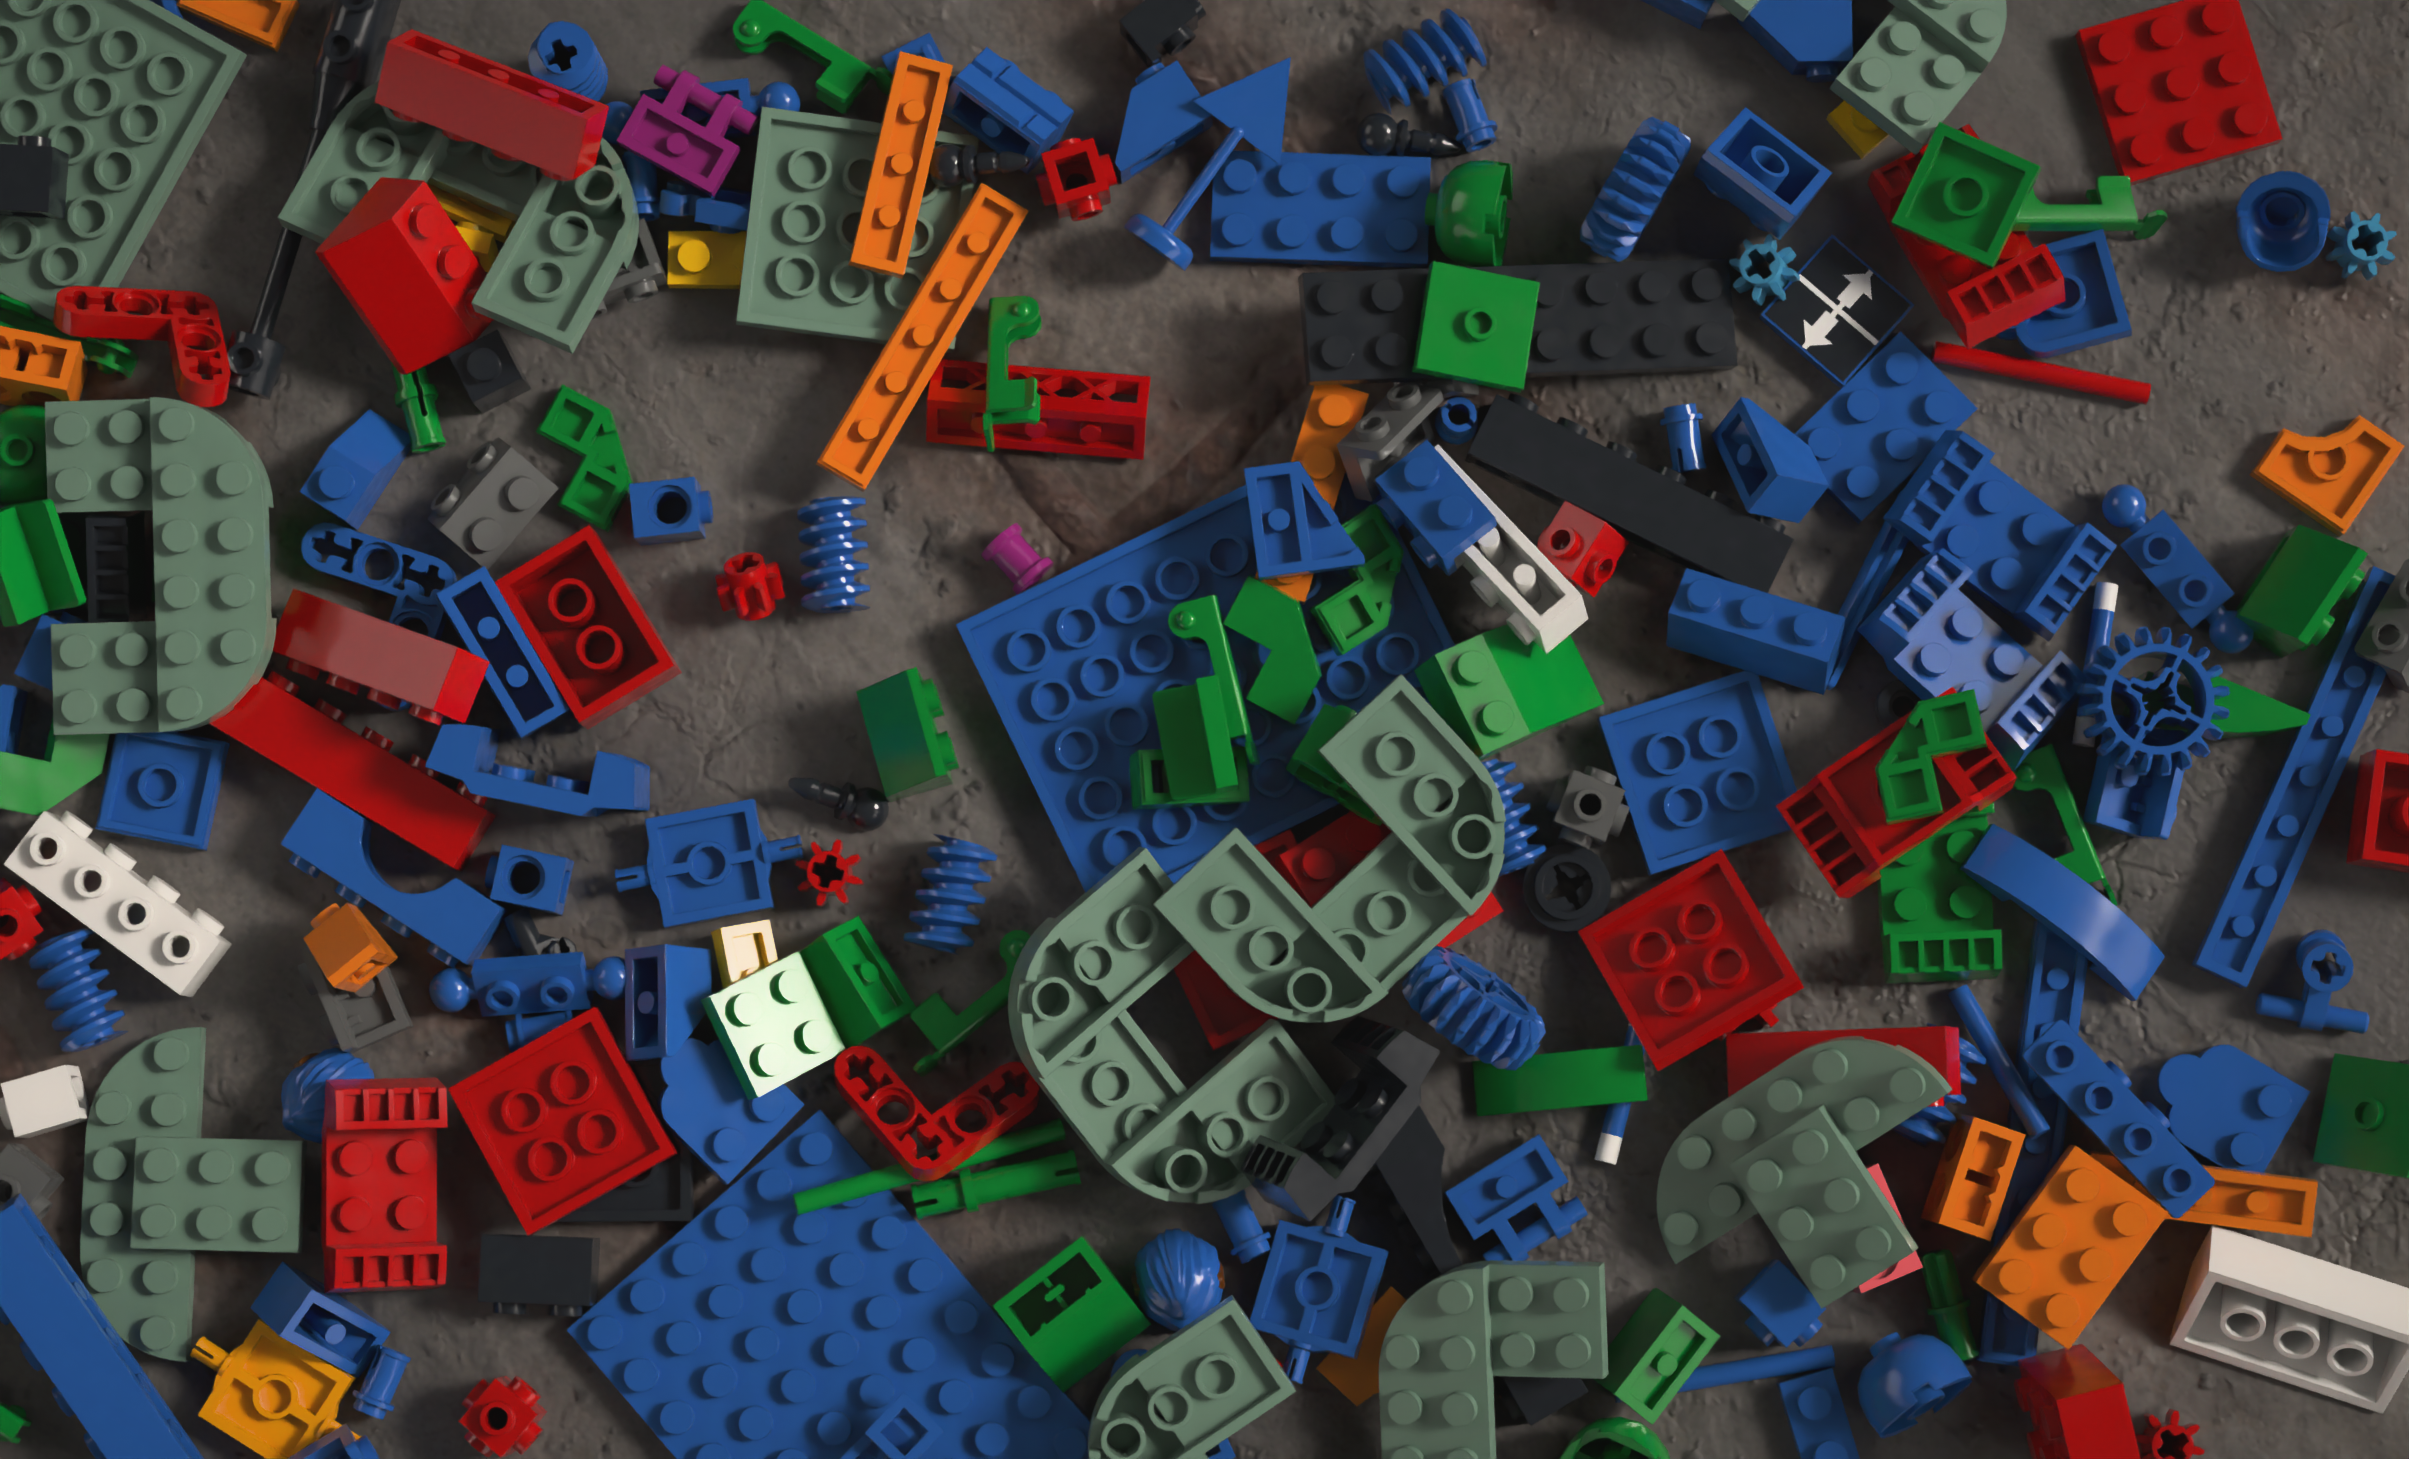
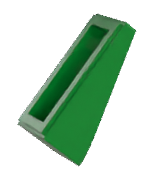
[1129,746,1250,810]

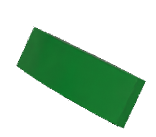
[2122,671,2311,738]
[1472,1045,1648,1117]

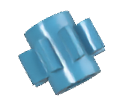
[2325,211,2397,281]
[1729,234,1800,306]

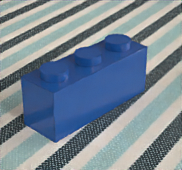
[436,566,569,740]
[1666,568,1845,695]

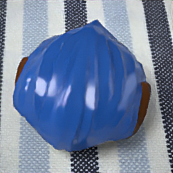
[281,1047,374,1144]
[1131,1228,1225,1332]

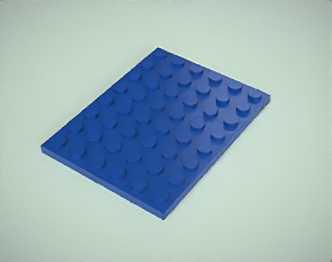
[956,473,1455,893]
[567,1110,1090,1459]

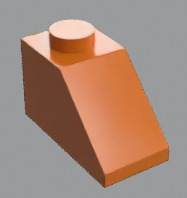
[303,903,398,993]

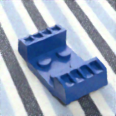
[1882,430,2117,642]
[1857,548,2087,771]
[425,724,650,817]

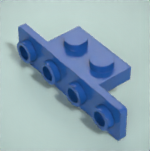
[2022,1020,2215,1218]

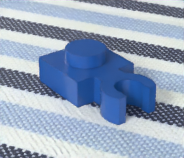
[659,181,751,234]

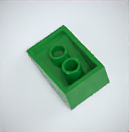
[1414,624,1604,761]

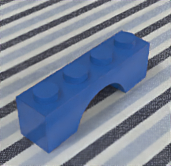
[280,788,510,968]

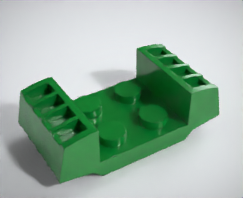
[1877,802,2003,983]

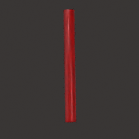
[1931,341,2151,405]

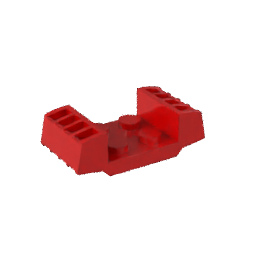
[1867,124,2066,349]
[1776,687,2017,898]
[321,1077,448,1293]

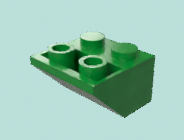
[2235,524,2368,658]
[856,667,959,802]
[992,1236,1151,1393]

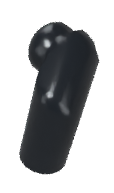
[502,908,577,956]

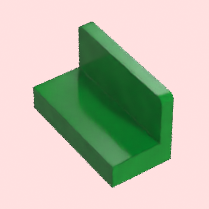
[0,498,86,627]
[1152,675,1239,801]
[799,916,916,1049]
[1593,1288,1720,1425]

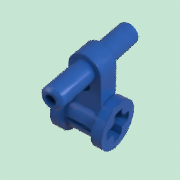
[2255,930,2369,1034]

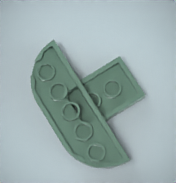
[80,1027,307,1362]
[1657,1036,1953,1309]

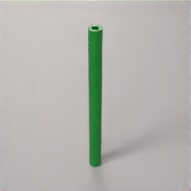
[792,1118,1065,1215]

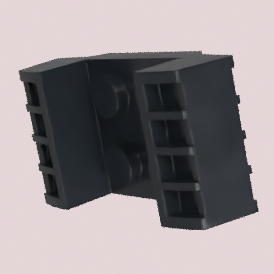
[0,502,147,623]
[1241,1016,1440,1221]

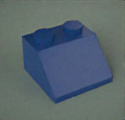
[1693,107,1832,240]

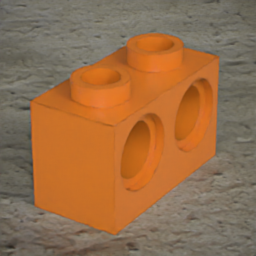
[0,326,88,406]
[1921,1113,2026,1241]

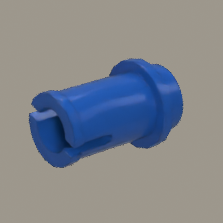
[1442,78,1498,152]
[622,151,660,222]
[1435,397,1478,445]
[1660,403,1707,473]
[505,1010,573,1053]
[1212,1189,1272,1264]
[352,1344,411,1420]

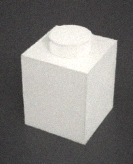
[0,1065,90,1138]

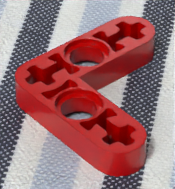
[53,286,231,407]
[834,1046,1040,1181]

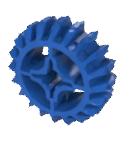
[1580,117,1691,262]
[2077,626,2230,777]
[1402,946,1546,1070]

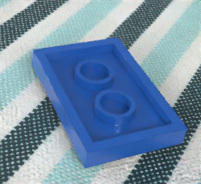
[1795,331,1978,524]

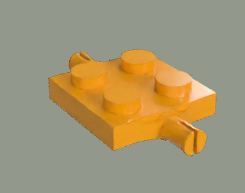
[190,1319,362,1459]

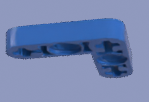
[301,522,458,712]

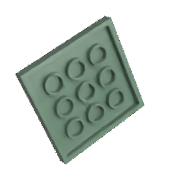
[736,107,978,353]

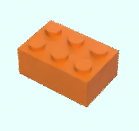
[1971,1144,2168,1350]

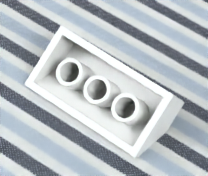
[2169,1225,2409,1414]

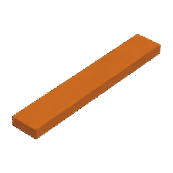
[816,183,1029,492]

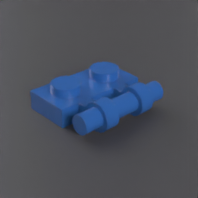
[1444,1134,1588,1261]

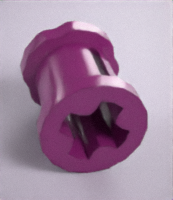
[981,523,1054,595]

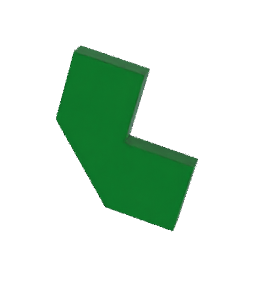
[536,384,633,533]
[1309,504,1404,656]
[1223,574,1322,725]
[1875,689,1987,825]
[0,718,110,816]

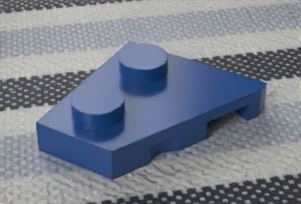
[1244,461,1365,580]

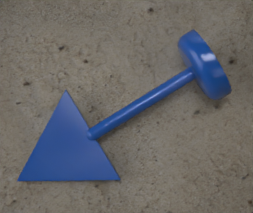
[1124,57,1291,271]

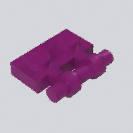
[616,64,759,197]

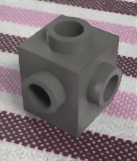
[1545,766,1630,850]
[0,1143,64,1222]

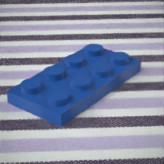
[1210,150,1431,269]

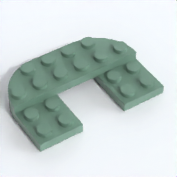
[1714,0,2007,155]
[277,81,639,354]
[45,397,277,735]
[1152,674,1506,1023]
[1008,847,1335,1204]
[1379,1260,1609,1459]
[1088,1295,1296,1459]

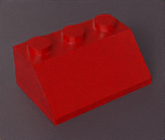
[315,177,494,375]

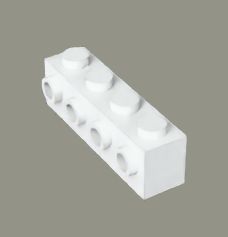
[1434,445,1588,654]
[4,810,232,997]

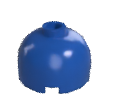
[1858,1332,1972,1439]

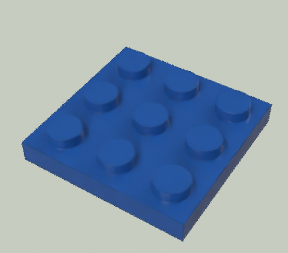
[1597,671,1797,876]

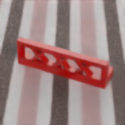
[926,359,1151,460]

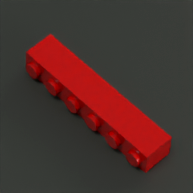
[209,671,496,872]

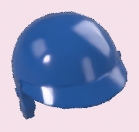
[2235,171,2331,272]

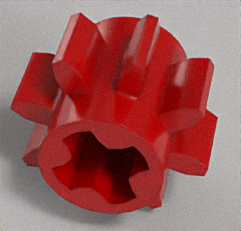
[715,552,785,621]
[795,839,864,908]
[2135,1409,2205,1459]

